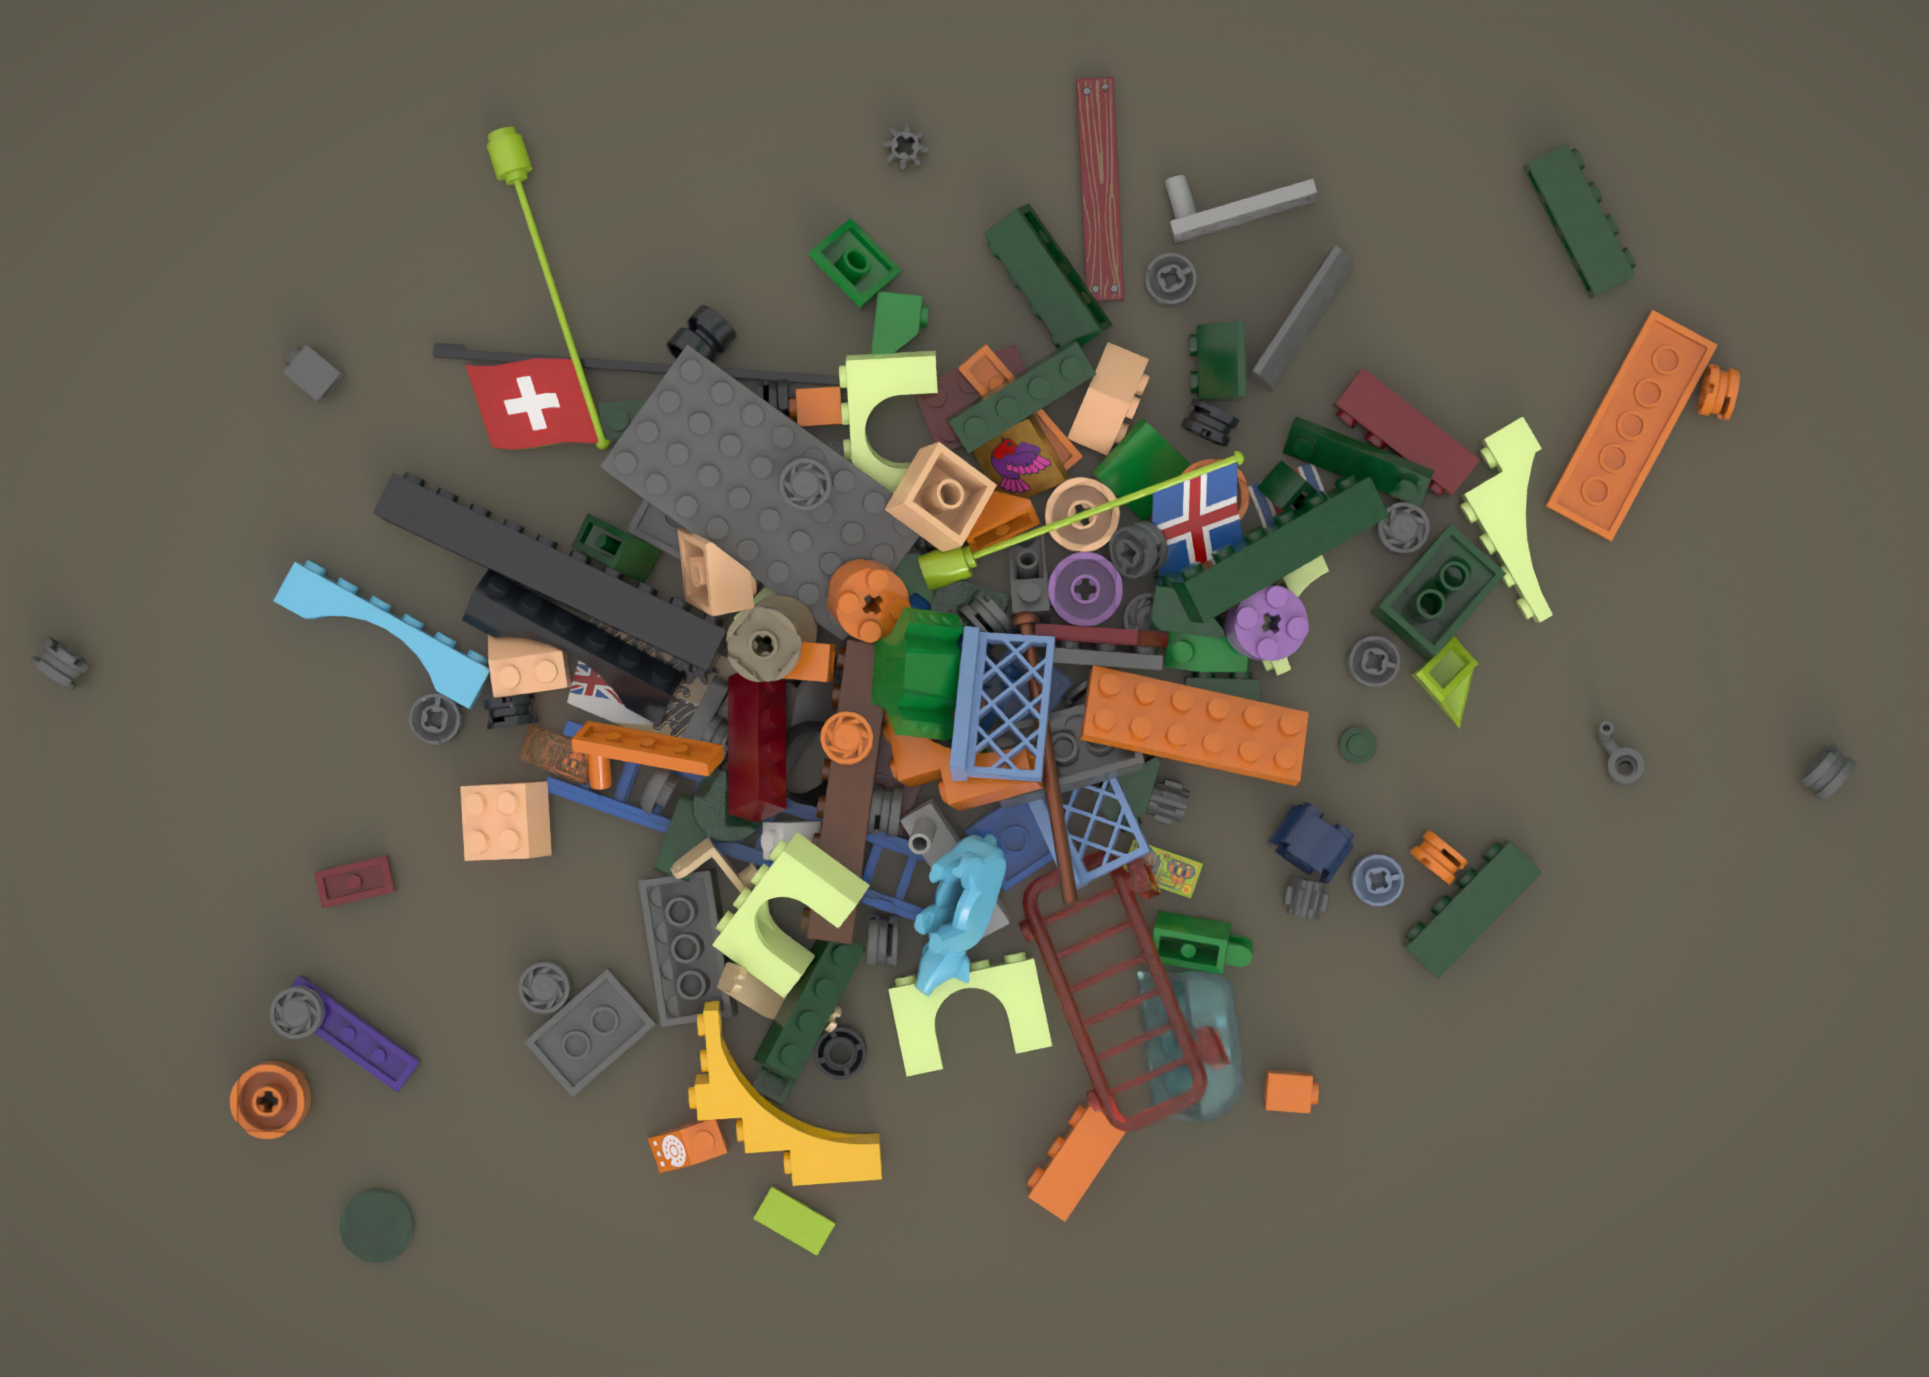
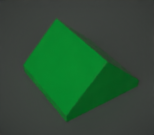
[808,218,902,311]

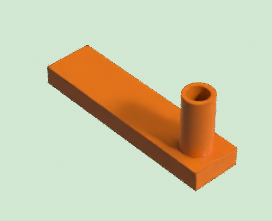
[572,721,724,790]

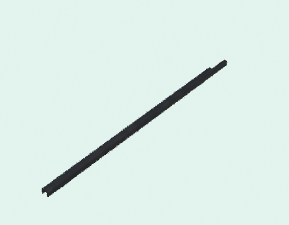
[433,343,840,386]

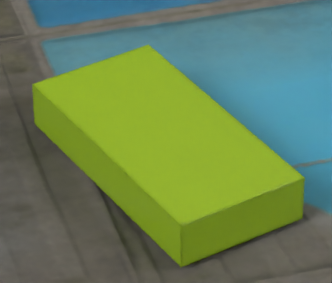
[753,1185,836,1256]

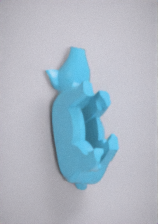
[914,834,1006,997]

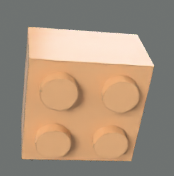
[884,442,997,552]
[460,781,552,861]

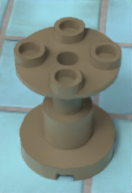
[726,594,819,682]

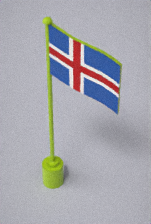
[918,451,1244,591]

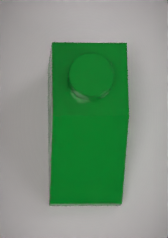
[871,291,929,355]
[1165,631,1250,672]

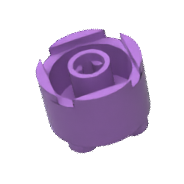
[1048,552,1123,627]
[1225,585,1309,661]

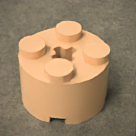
[1044,477,1120,553]

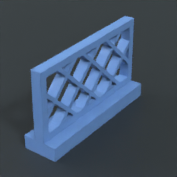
[949,626,1056,782]
[1028,777,1152,890]

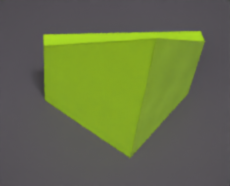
[1411,636,1479,729]

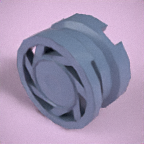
[1350,854,1404,906]

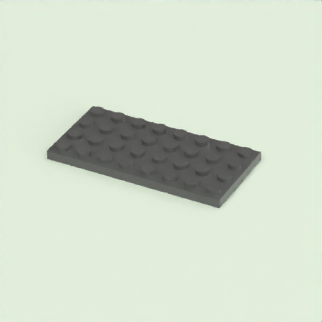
[600,345,920,641]

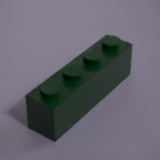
[1523,143,1636,299]
[983,204,1114,349]
[945,340,1096,453]
[1402,840,1542,979]
[753,939,866,1080]

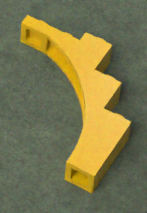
[688,1001,882,1186]

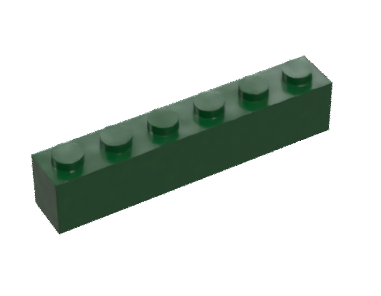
[1171,473,1389,623]

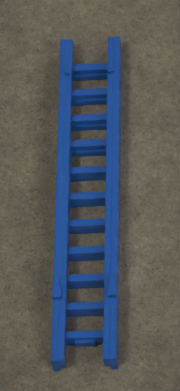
[546,720,940,921]

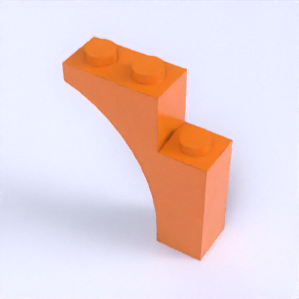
[882,710,1043,812]

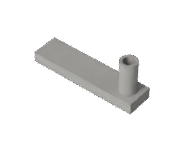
[1164,175,1317,244]
[899,798,1011,938]

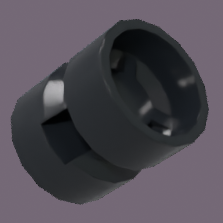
[666,305,737,363]

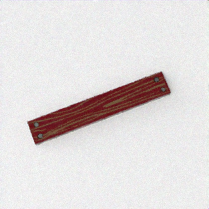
[1076,77,1124,302]

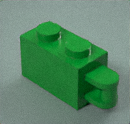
[1149,910,1254,974]

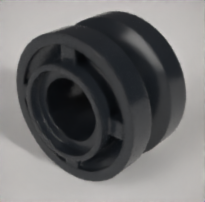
[814,1025,867,1080]

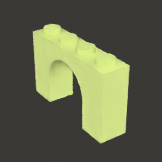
[839,351,938,493]
[712,832,870,998]
[888,952,1052,1076]

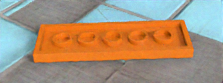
[1544,310,1718,542]
[1080,665,1309,786]

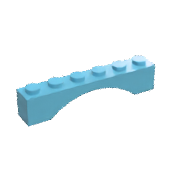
[273,559,491,709]

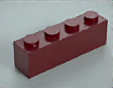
[1332,368,1480,497]
[728,672,787,823]

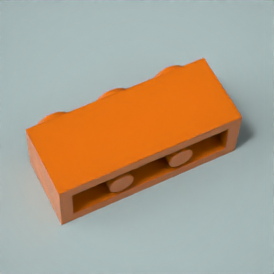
[1026,1101,1128,1222]

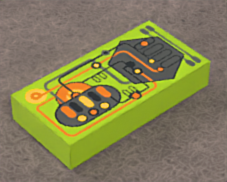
[1121,839,1203,899]

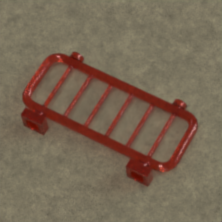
[1019,852,1231,1132]

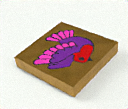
[972,414,1070,499]

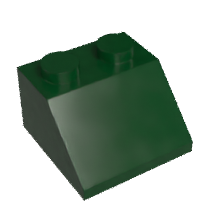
[1189,321,1246,402]

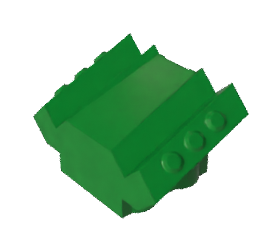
[871,607,964,741]

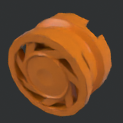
[1697,364,1740,420]
[820,711,874,765]
[1409,830,1468,885]

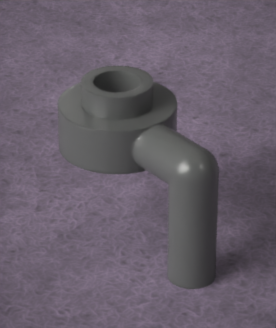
[1597,721,1645,787]

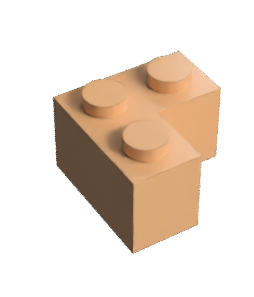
[1067,342,1150,456]

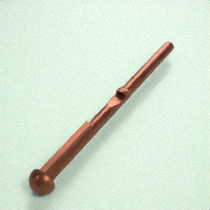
[1011,611,1078,904]

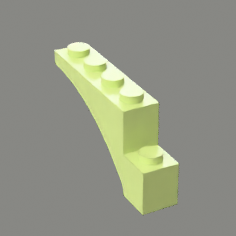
[1460,417,1553,623]

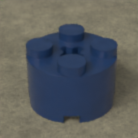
[1267,802,1355,884]

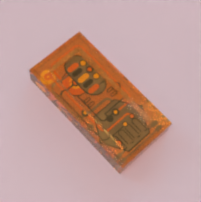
[518,724,589,785]

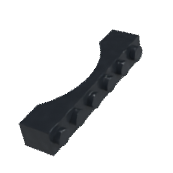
[462,569,685,725]

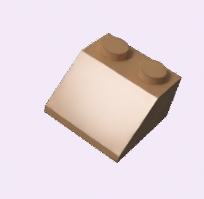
[677,528,757,616]
[488,634,572,698]

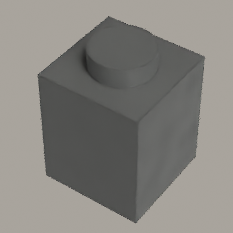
[283,344,346,404]

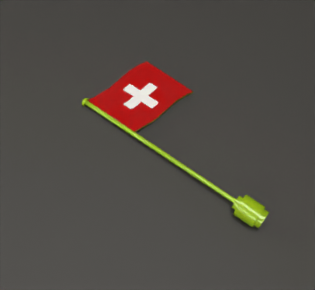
[465,126,610,450]

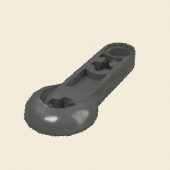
[640,676,728,816]

